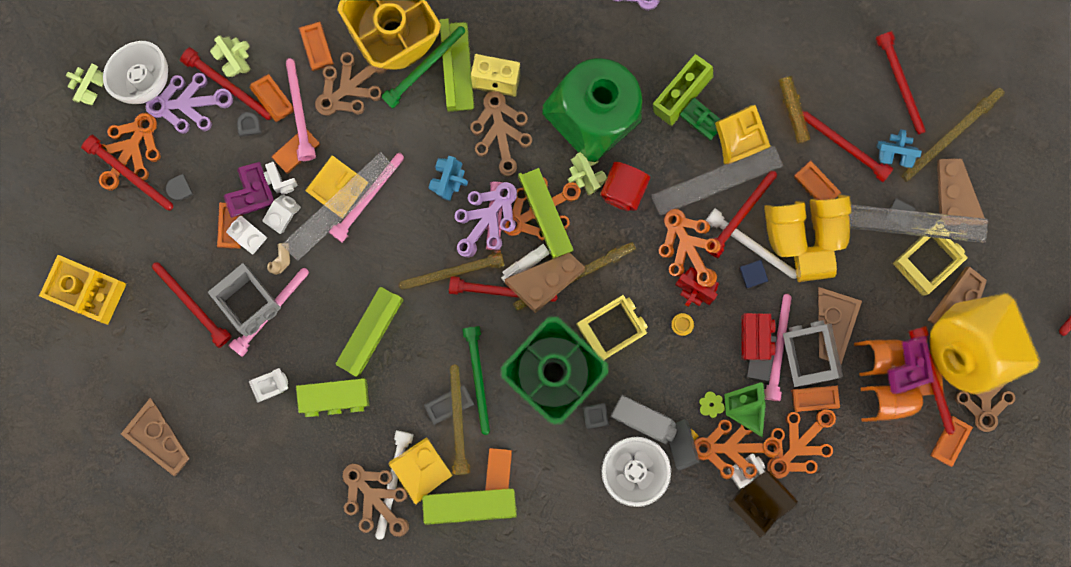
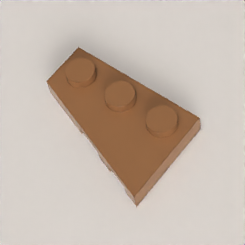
[504,252,585,313]
[928,267,987,325]
[818,287,862,364]

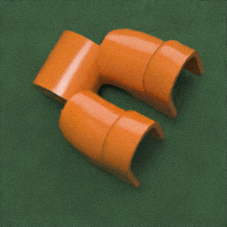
[854,340,944,422]

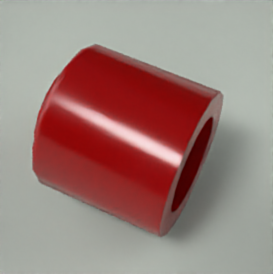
[600,162,651,211]

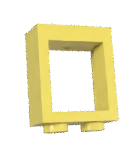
[471,54,520,97]
[892,225,968,296]
[576,295,648,360]

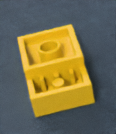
[39,255,127,325]

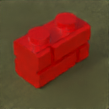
[741,313,775,360]

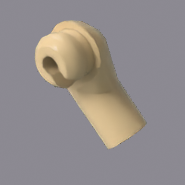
[267,243,290,274]

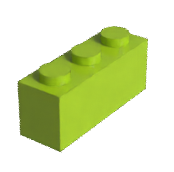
[653,54,713,126]
[296,379,369,417]

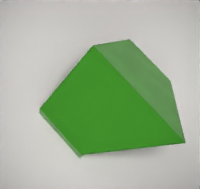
[724,382,765,438]

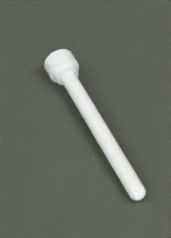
[706,208,797,279]
[375,430,414,540]

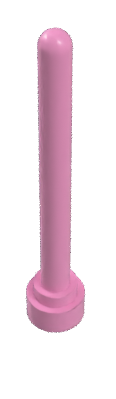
[286,58,316,161]
[328,153,404,243]
[228,268,309,357]
[764,294,792,401]

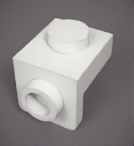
[264,162,298,194]
[262,195,301,234]
[226,216,267,255]
[249,368,288,402]
[727,453,765,490]

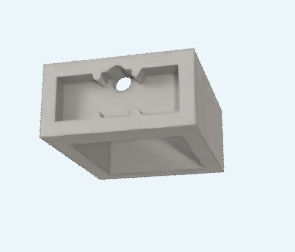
[208,263,281,337]
[783,320,843,387]
[612,396,677,445]

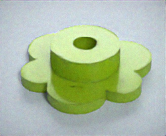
[699,391,725,418]

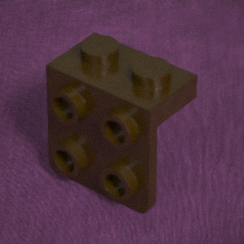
[728,470,798,538]

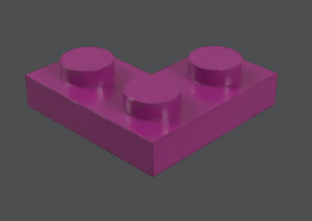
[224,162,274,218]
[888,336,934,393]

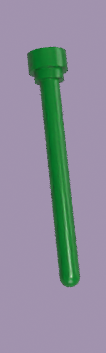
[381,26,465,109]
[462,326,490,435]

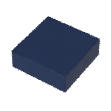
[739,260,768,289]

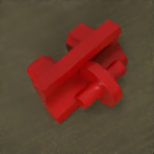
[675,267,719,307]

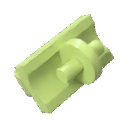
[210,36,251,77]
[66,64,104,105]
[567,152,607,195]

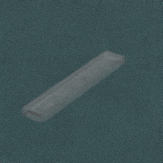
[651,146,783,217]
[282,152,396,261]
[849,205,989,243]

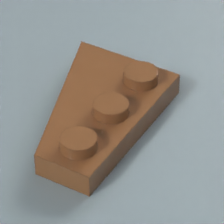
[937,159,987,226]
[121,398,190,477]

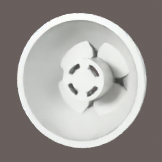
[103,41,168,104]
[602,437,671,506]

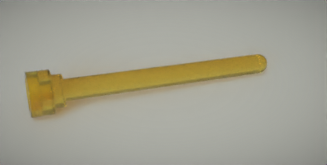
[399,250,505,290]
[450,364,471,475]

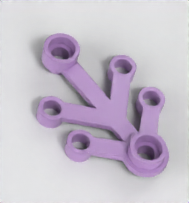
[146,73,233,133]
[455,182,517,258]

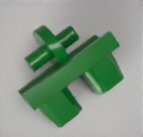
[679,98,721,141]

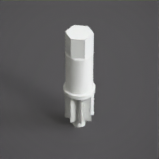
[501,244,550,283]

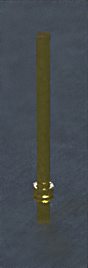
[901,88,1005,182]
[513,242,636,311]

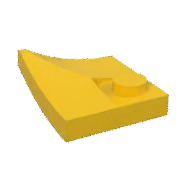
[715,105,770,164]
[305,155,369,218]
[389,437,452,505]

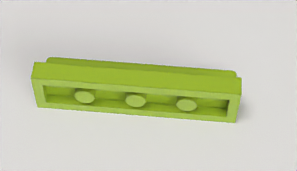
[440,19,474,111]
[518,168,574,259]
[336,287,404,378]
[423,489,516,525]

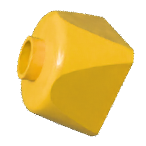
[338,0,441,70]
[929,293,1039,394]

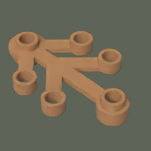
[315,52,387,116]
[470,91,532,177]
[955,380,1015,432]
[343,464,409,537]

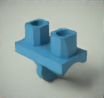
[877,129,922,168]
[429,156,468,201]

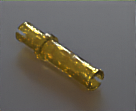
[778,76,811,144]

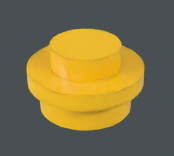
[671,313,694,336]

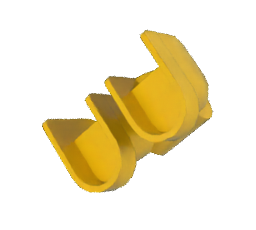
[764,195,851,282]

